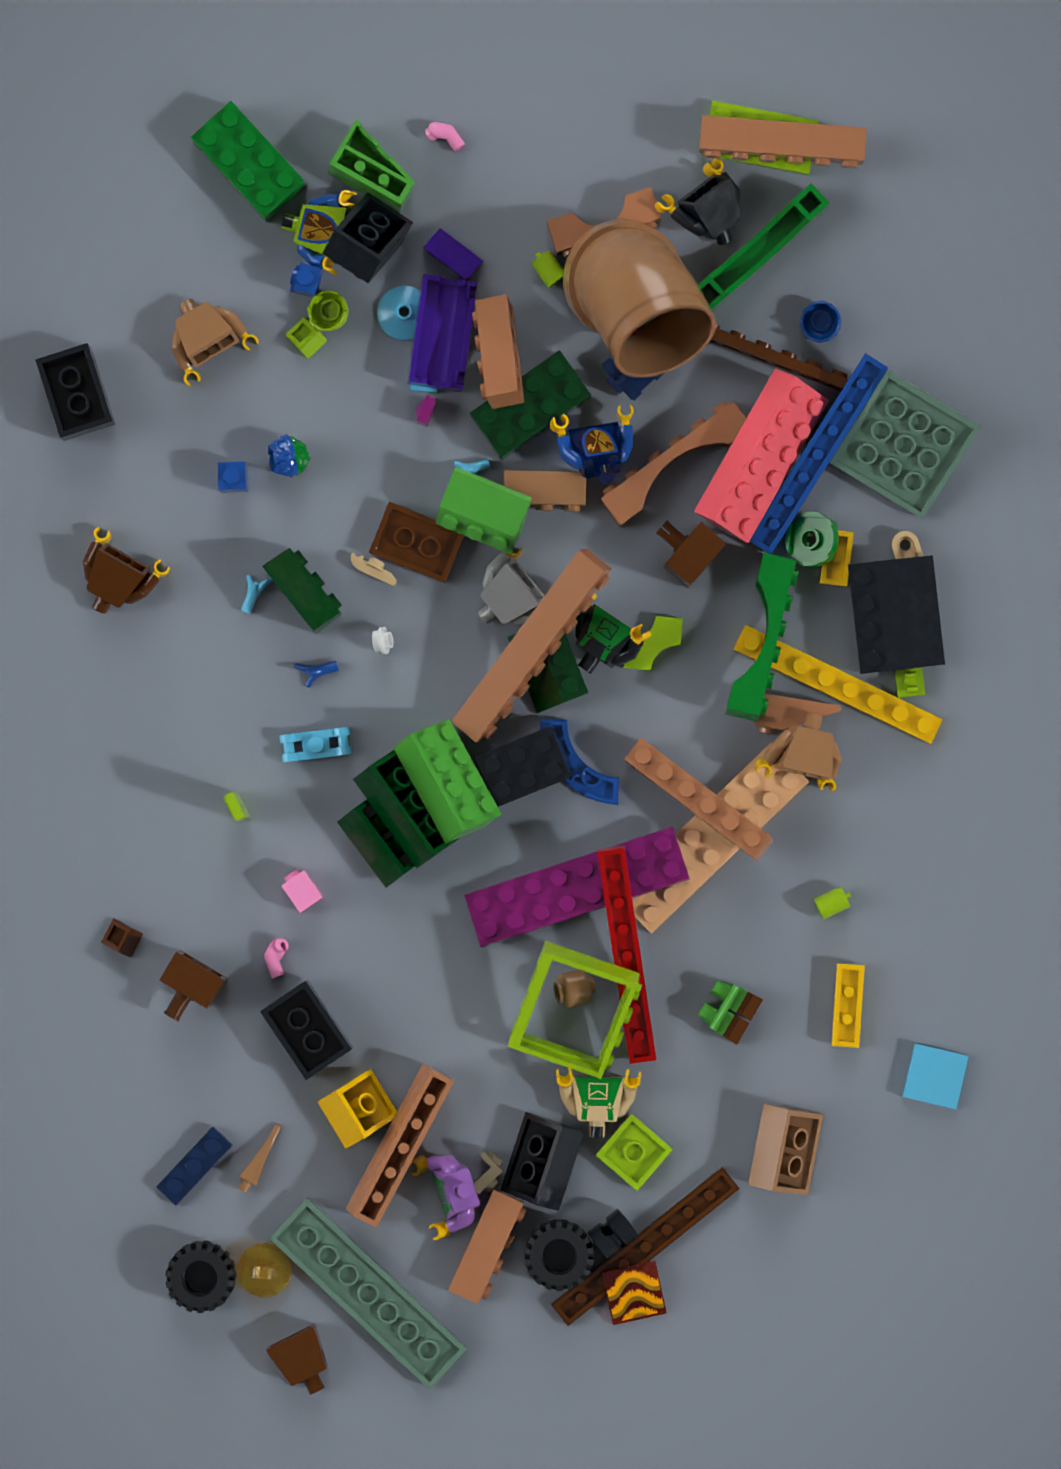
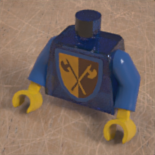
[550,404,634,484]

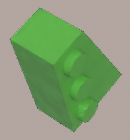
[328,119,414,213]

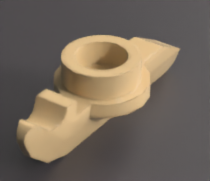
[351,553,397,586]

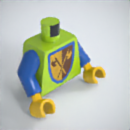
[281,190,357,275]

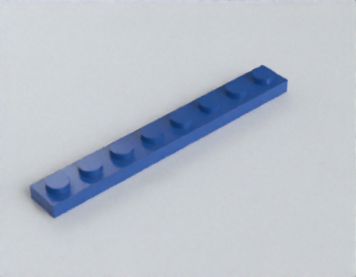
[750,353,889,554]

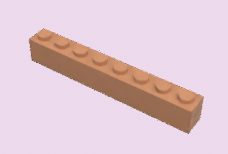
[451,548,612,742]

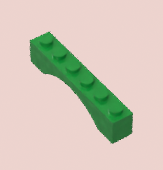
[698,183,830,312]
[725,553,799,722]

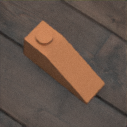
[754,694,841,735]

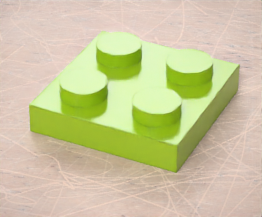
[595,1113,673,1191]

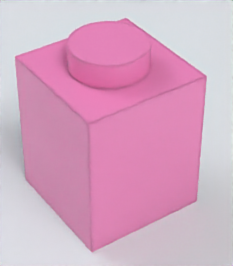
[282,869,324,913]

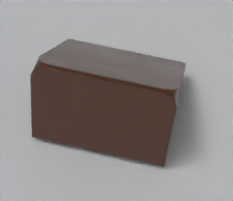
[101,918,143,957]

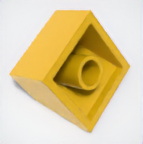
[317,1069,397,1149]

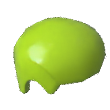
[307,290,349,332]

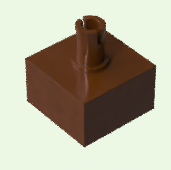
[656,520,726,588]
[159,950,228,1022]

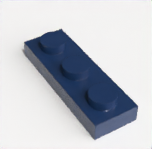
[156,1126,233,1205]

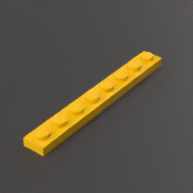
[733,625,943,744]

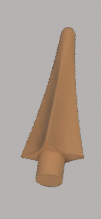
[238,1124,281,1193]

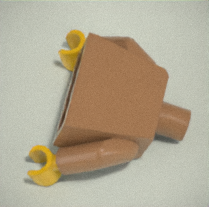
[172,299,258,386]
[754,712,842,791]

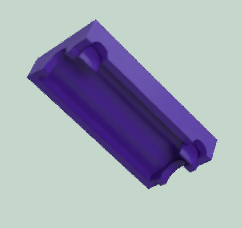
[407,274,478,392]

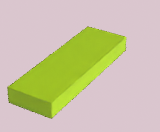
[223,792,250,821]

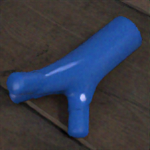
[294,661,339,688]

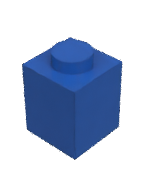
[217,461,248,493]

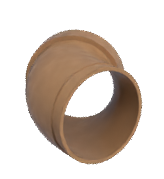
[563,219,716,377]

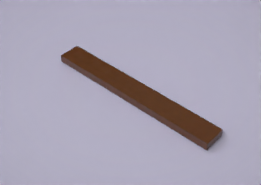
[551,1167,740,1326]

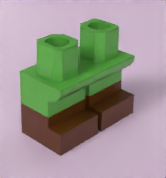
[698,980,763,1045]

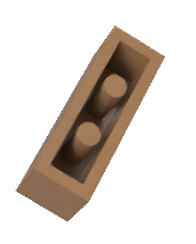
[504,470,587,512]

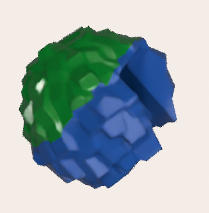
[268,434,311,478]

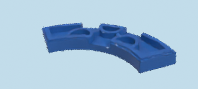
[540,719,619,805]

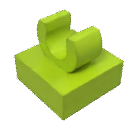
[894,667,925,698]

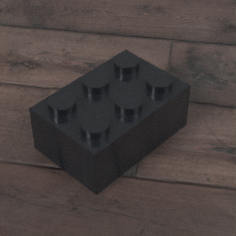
[322,193,414,284]
[35,343,116,441]
[475,725,576,807]
[260,979,353,1080]

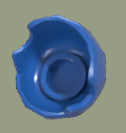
[800,301,842,343]

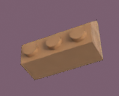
[748,1104,824,1195]

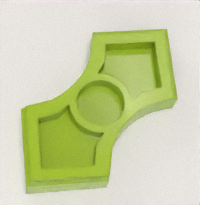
[623,616,683,671]

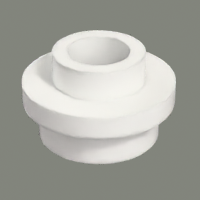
[372,627,393,654]

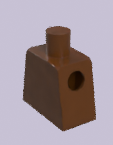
[266,1323,328,1395]

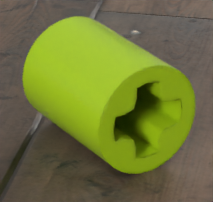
[531,250,564,288]
[813,886,852,920]

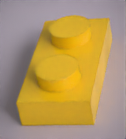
[819,530,854,587]

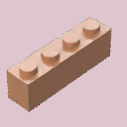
[472,294,524,409]
[448,1188,526,1304]

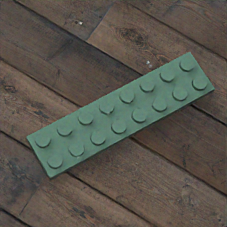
[269,1197,467,1390]

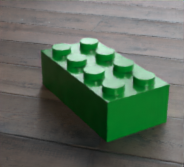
[190,101,307,223]

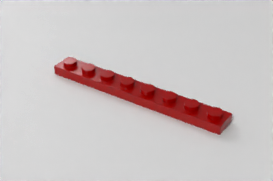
[597,845,657,1064]

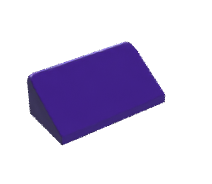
[423,228,483,281]

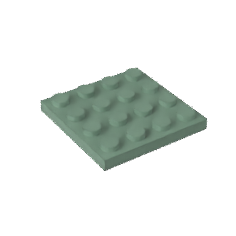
[829,369,981,519]

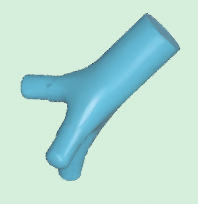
[454,458,490,474]
[241,575,273,614]

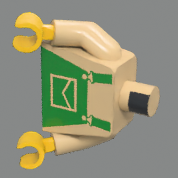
[556,1068,642,1138]

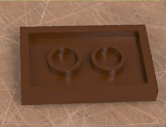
[369,502,464,583]

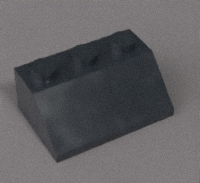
[500,1112,585,1211]

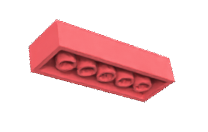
[694,368,829,543]

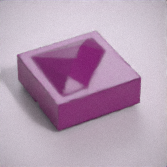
[416,395,437,427]

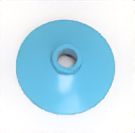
[377,286,420,341]

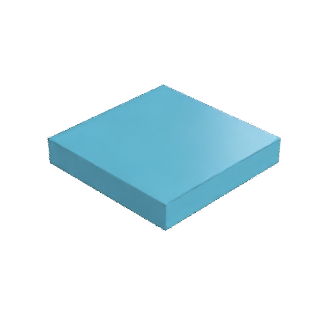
[902,1043,969,1109]

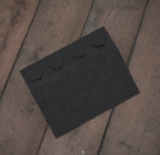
[848,555,945,674]

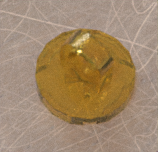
[237,1242,292,1297]

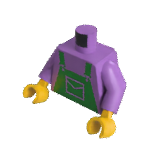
[411,1154,480,1240]

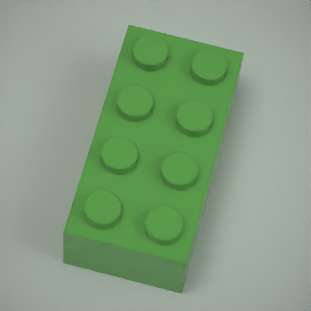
[393,719,502,844]

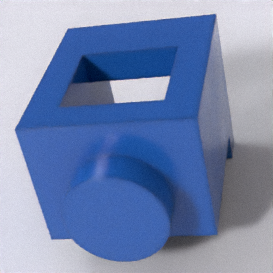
[290,263,323,298]

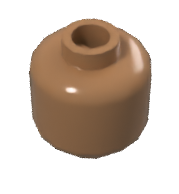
[553,969,596,1008]

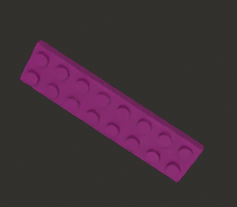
[464,827,690,948]

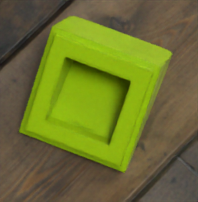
[285,317,327,359]

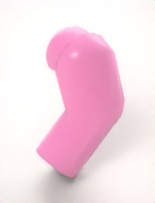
[425,122,465,152]
[264,938,289,979]

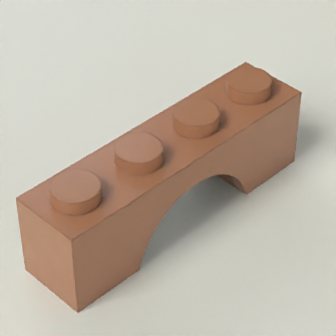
[547,187,661,258]

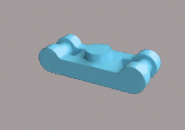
[279,727,353,763]

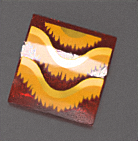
[602,1260,667,1325]

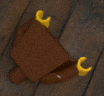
[83,527,170,614]

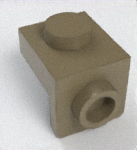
[473,1150,503,1194]

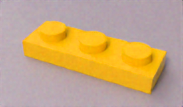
[831,963,865,1048]

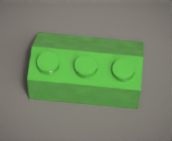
[435,467,532,554]

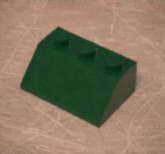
[262,548,342,634]
[507,633,588,714]
[337,799,415,888]

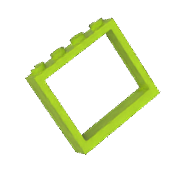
[508,941,642,1079]

